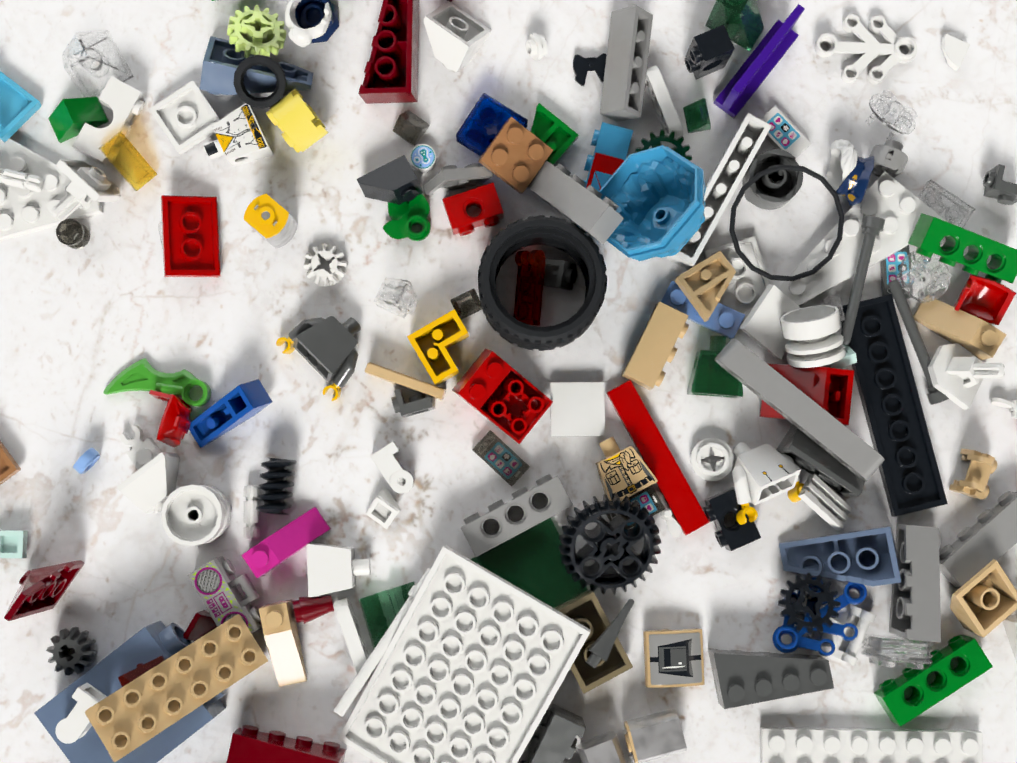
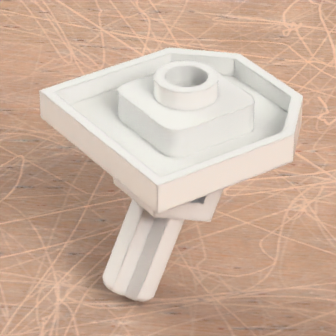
[51,159,121,221]
[928,343,1005,410]

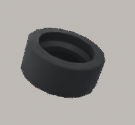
[233,55,286,109]

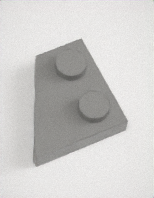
[423,163,493,196]

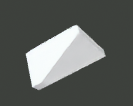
[365,487,401,529]

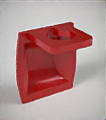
[954,274,1016,325]
[149,390,192,448]

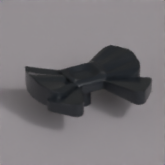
[573,53,607,86]

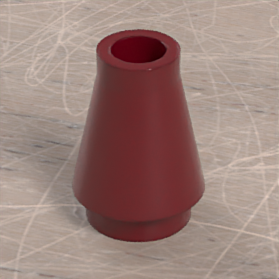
[292,595,334,624]

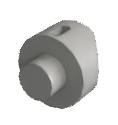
[869,139,908,178]

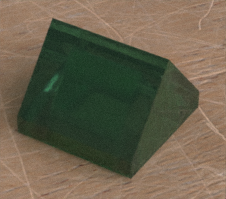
[683,98,711,133]

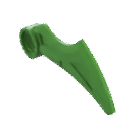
[103,358,211,407]

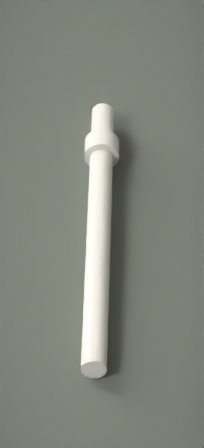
[333,568,430,717]

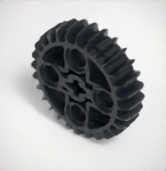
[559,493,661,595]

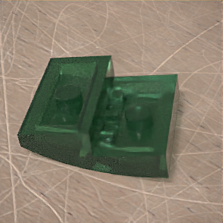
[359,581,415,649]

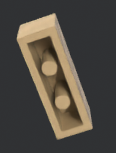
[621,301,689,390]

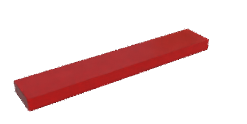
[606,380,709,535]

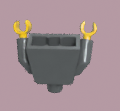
[276,316,361,401]

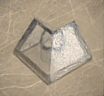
[62,30,134,98]

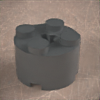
[743,149,803,210]

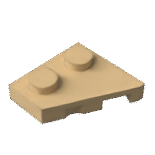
[675,251,736,322]

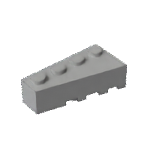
[889,524,941,643]

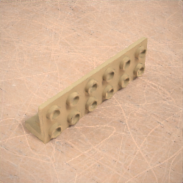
[85,614,268,762]

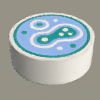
[410,144,437,172]

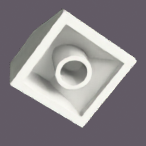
[423,2,491,73]
[117,452,180,514]

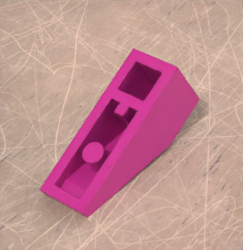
[241,507,331,578]

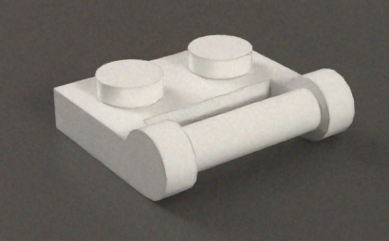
[810,597,876,666]

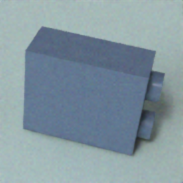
[34,621,226,763]

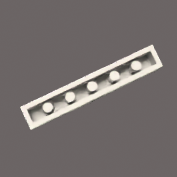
[666,113,772,270]

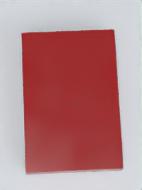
[161,195,220,277]

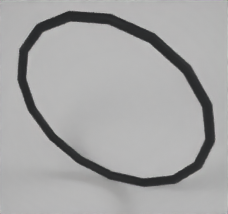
[729,165,844,281]

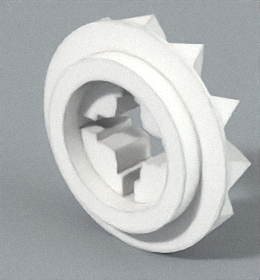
[303,243,347,286]
[690,438,734,481]

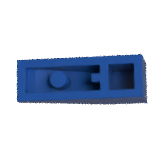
[189,379,272,448]

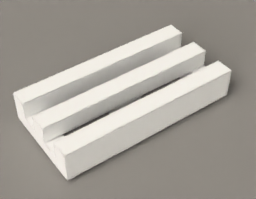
[798,474,853,531]

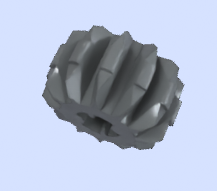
[46,627,97,676]

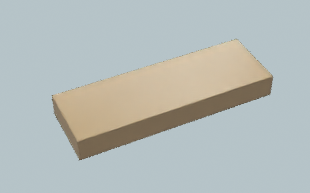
[365,362,446,401]

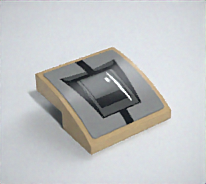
[643,628,705,688]

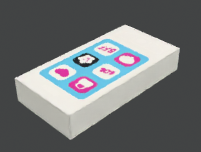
[761,106,812,159]

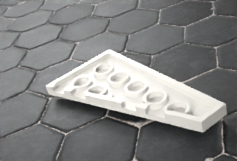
[778,172,947,307]

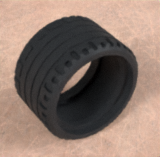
[478,215,607,351]

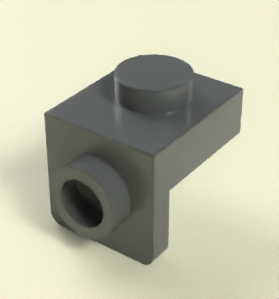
[983,164,1017,205]

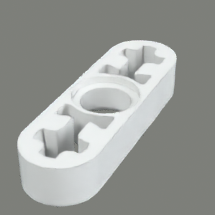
[645,65,683,139]
[334,597,374,674]

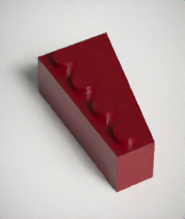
[227,725,346,763]

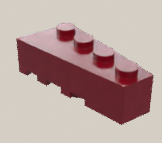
[358,0,419,104]

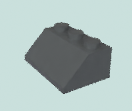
[776,425,865,496]

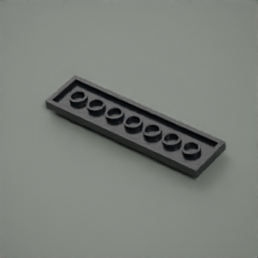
[837,294,948,517]

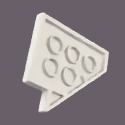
[0,138,103,241]

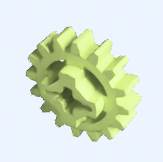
[227,5,286,58]

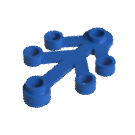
[772,577,867,657]

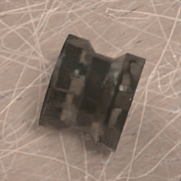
[56,219,90,249]

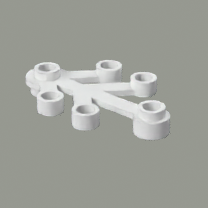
[814,14,917,84]

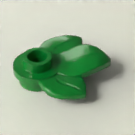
[383,194,431,241]

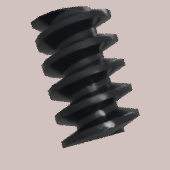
[256,458,297,515]

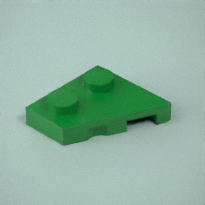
[531,103,579,169]

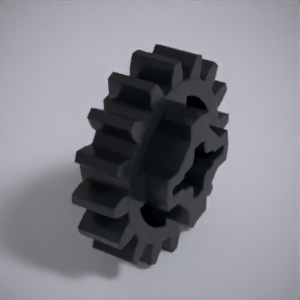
[778,573,841,635]

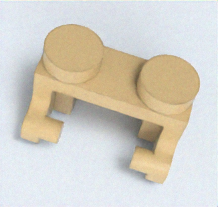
[949,449,997,500]

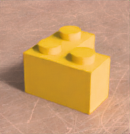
[407,309,469,386]

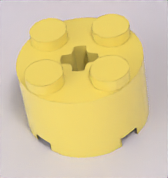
[266,88,329,153]

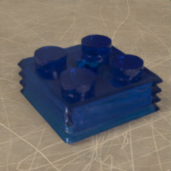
[456,93,528,156]

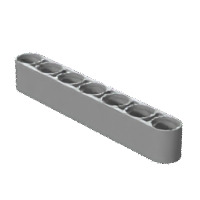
[714,338,885,482]

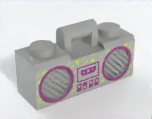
[187,556,262,633]

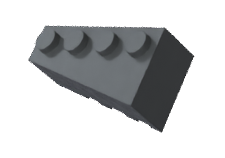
[708,649,834,709]
[520,704,586,763]

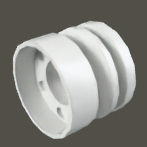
[780,305,846,368]

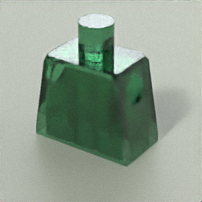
[687,335,743,398]

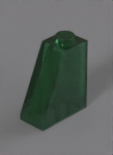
[705,0,764,51]

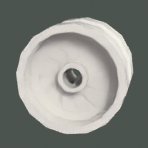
[161,484,231,546]

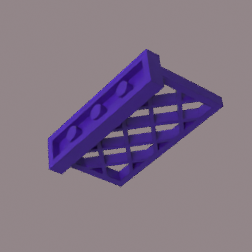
[714,4,805,119]

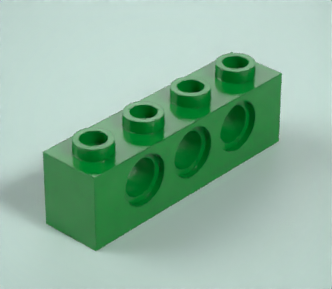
[908,213,1017,284]
[874,635,993,727]

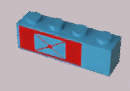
[570,122,633,234]

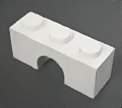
[73,76,145,166]

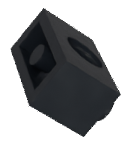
[685,24,735,80]
[703,487,761,551]

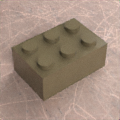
[554,589,633,694]

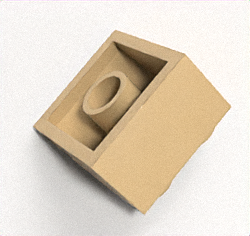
[950,559,1017,638]

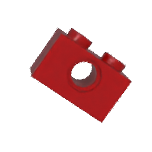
[442,183,504,236]

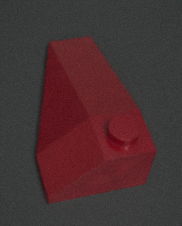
[4,560,85,621]

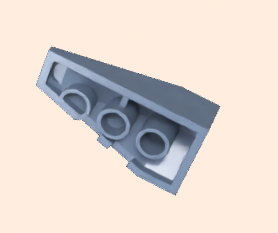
[200,36,313,95]
[779,526,902,586]

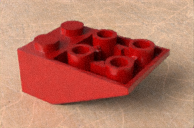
[452,348,553,444]
[759,363,854,426]

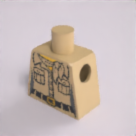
[596,437,658,501]

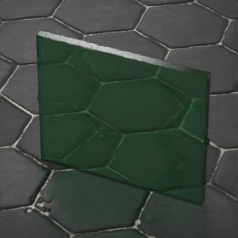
[470,518,588,608]

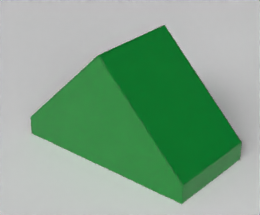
[48,97,109,143]

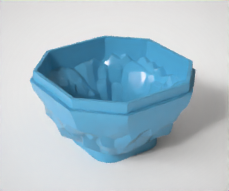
[599,145,706,261]

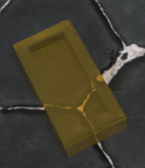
[98,131,157,191]

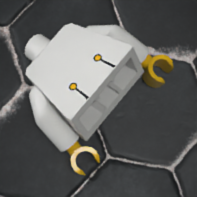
[732,442,809,525]

